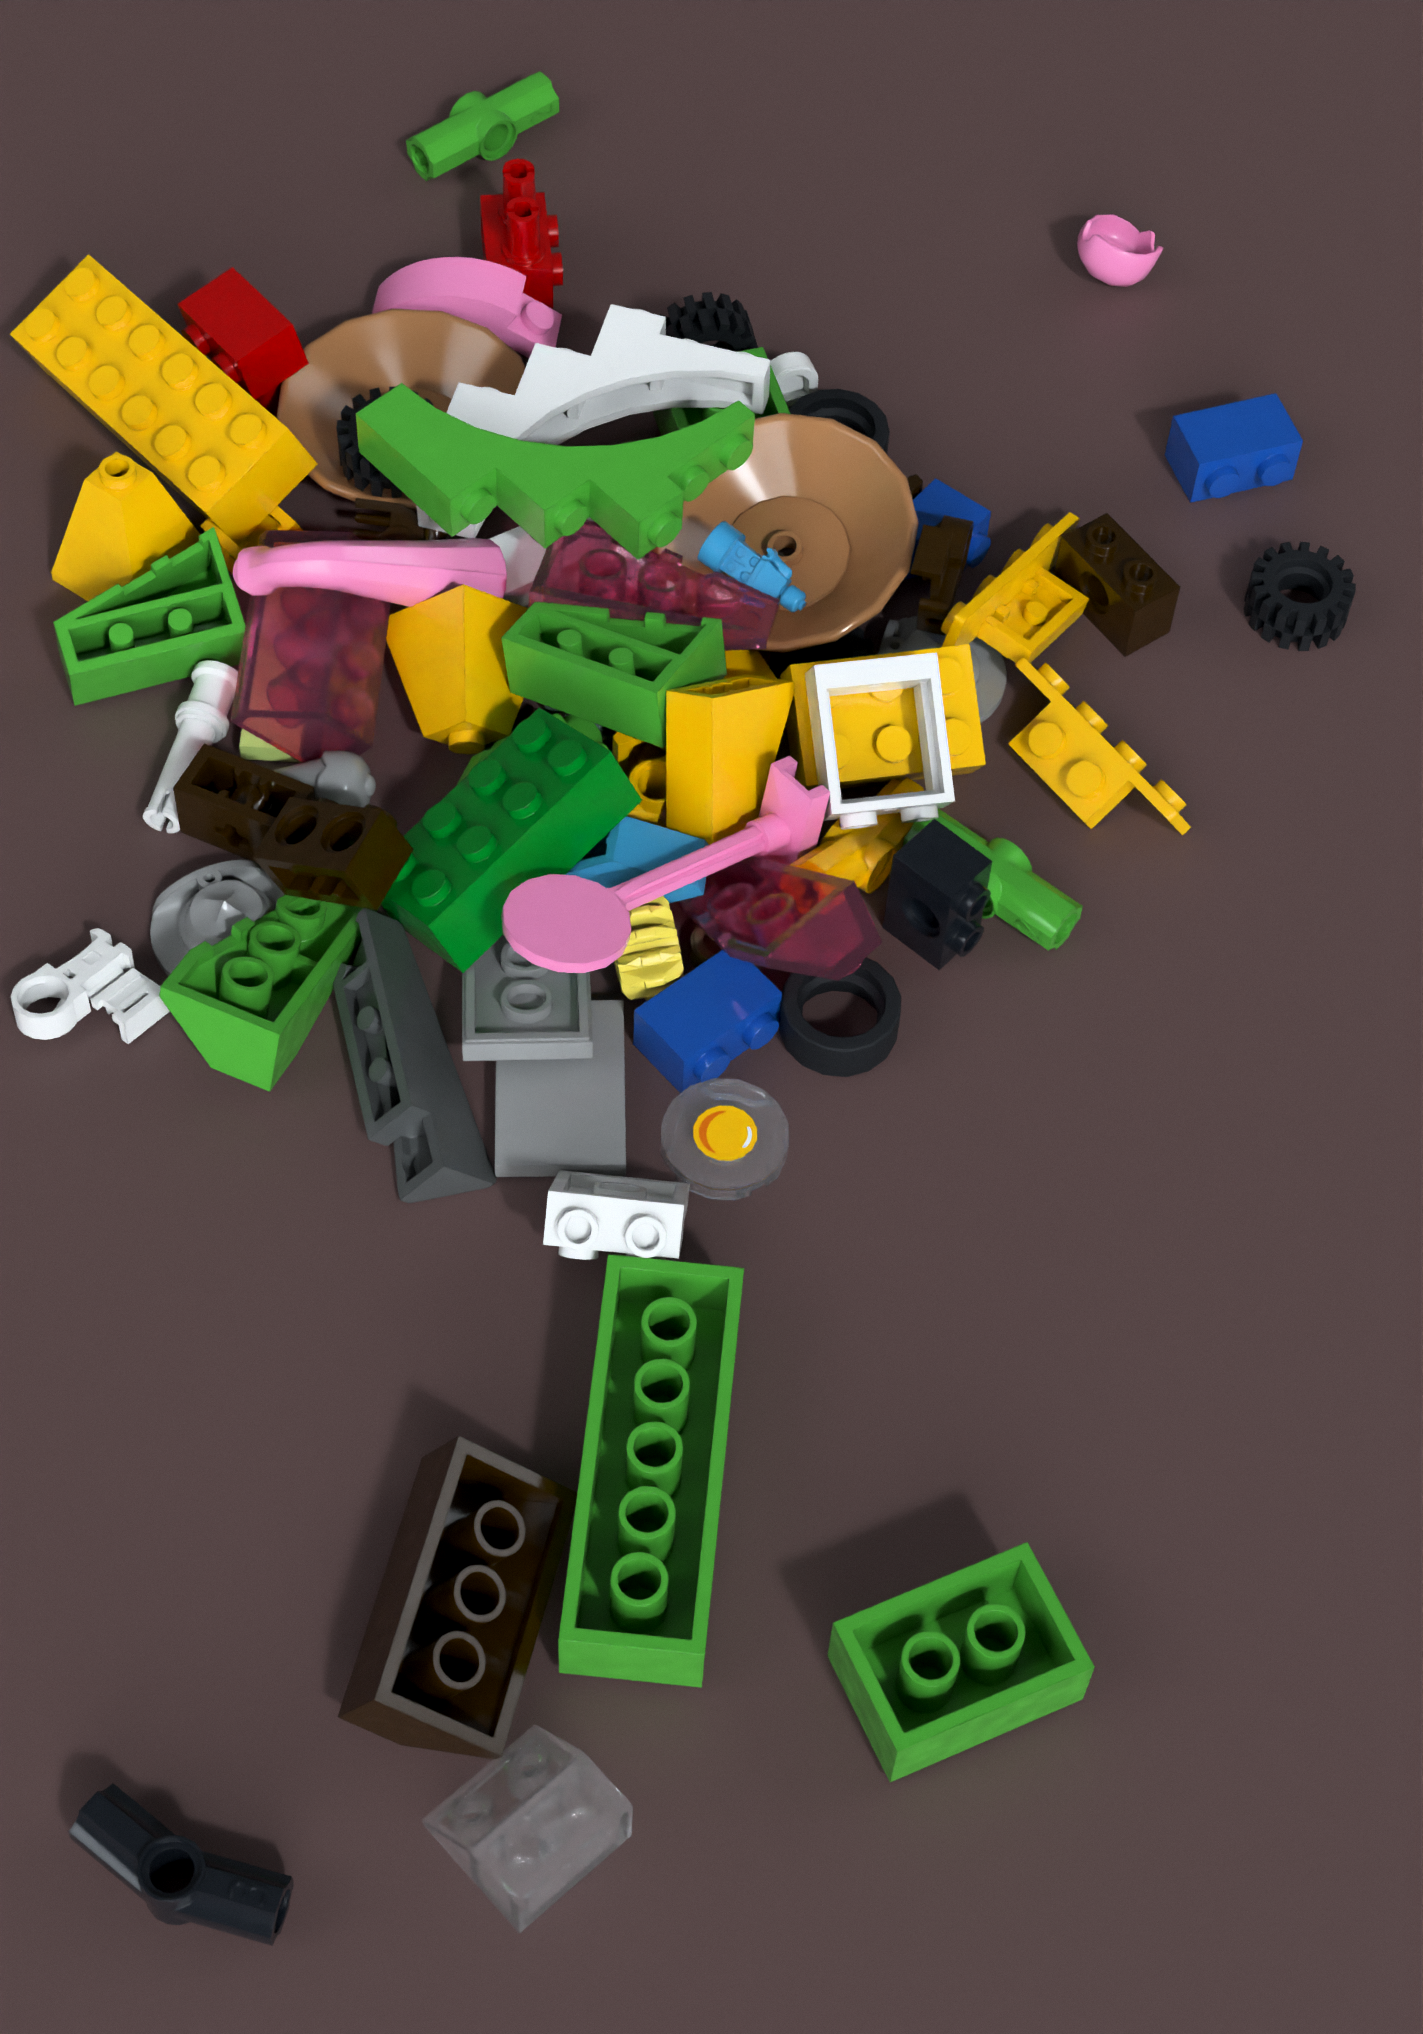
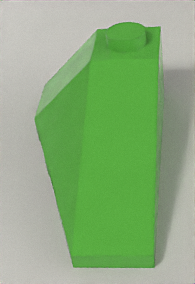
[159,895,381,1092]

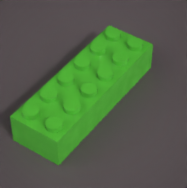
[558,1254,744,1688]

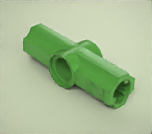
[406,71,559,181]
[903,808,1083,951]

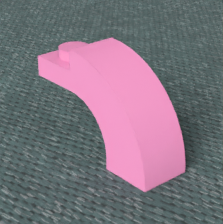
[372,257,562,358]

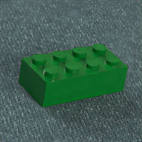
[381,707,642,973]

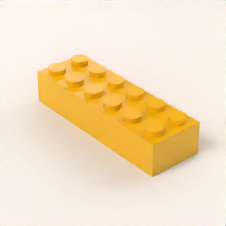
[10,254,318,546]

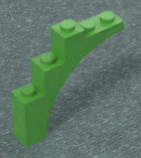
[356,383,755,560]

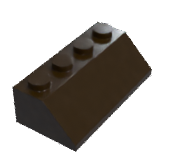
[338,1436,577,1760]

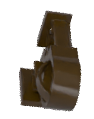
[911,515,974,636]

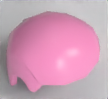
[1077,214,1163,287]

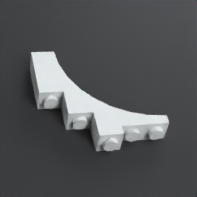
[416,304,771,538]

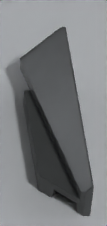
[333,908,497,1203]

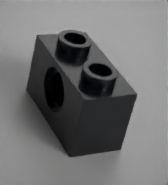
[883,819,992,970]

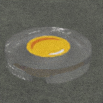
[660,1078,789,1200]

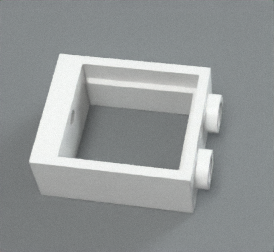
[805,652,955,830]

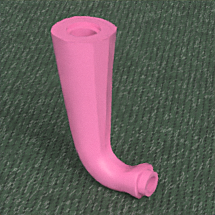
[233,538,507,607]

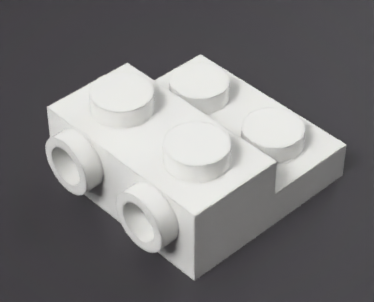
[543,1170,690,1260]

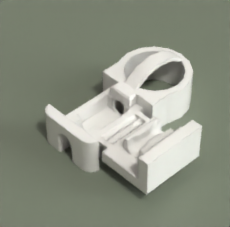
[10,928,170,1044]

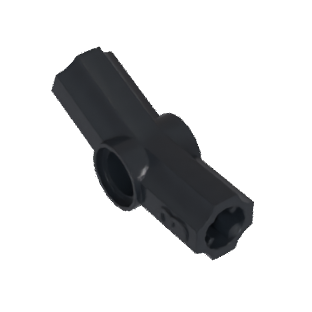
[68,1783,294,1946]

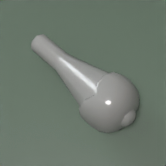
[273,751,376,807]

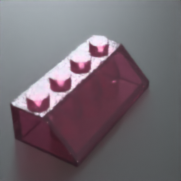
[230,530,391,763]

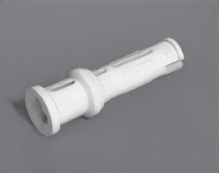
[143,660,245,833]

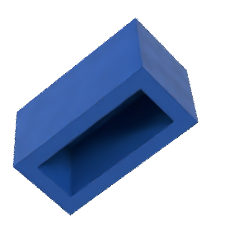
[1165,393,1303,503]
[633,943,782,1095]

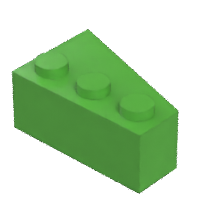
[53,527,249,706]
[501,602,727,748]

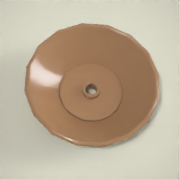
[276,309,526,510]
[650,413,919,653]

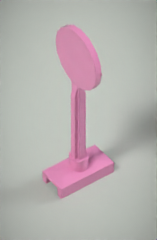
[501,756,830,973]

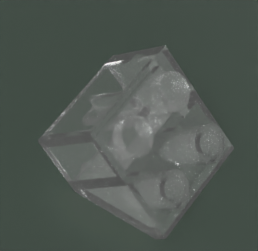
[422,1725,633,1934]

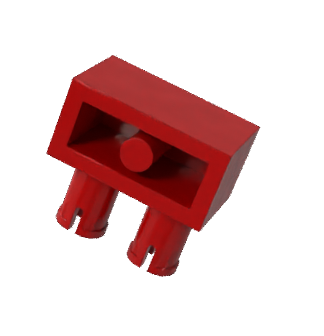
[480,158,563,309]
[177,267,309,417]

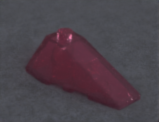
[529,520,780,651]
[674,856,882,981]

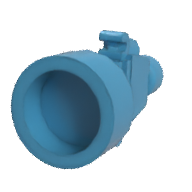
[697,521,807,613]

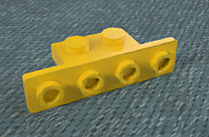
[941,512,1089,663]
[1008,657,1191,836]

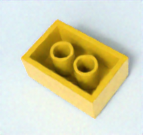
[780,644,986,791]

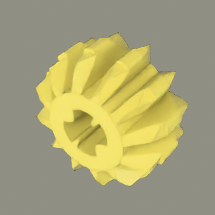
[614,896,684,1000]

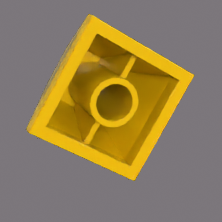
[51,451,201,601]

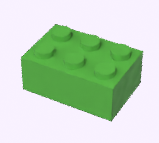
[827,1542,1095,1782]

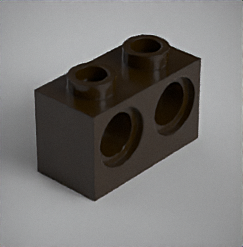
[252,797,413,910]

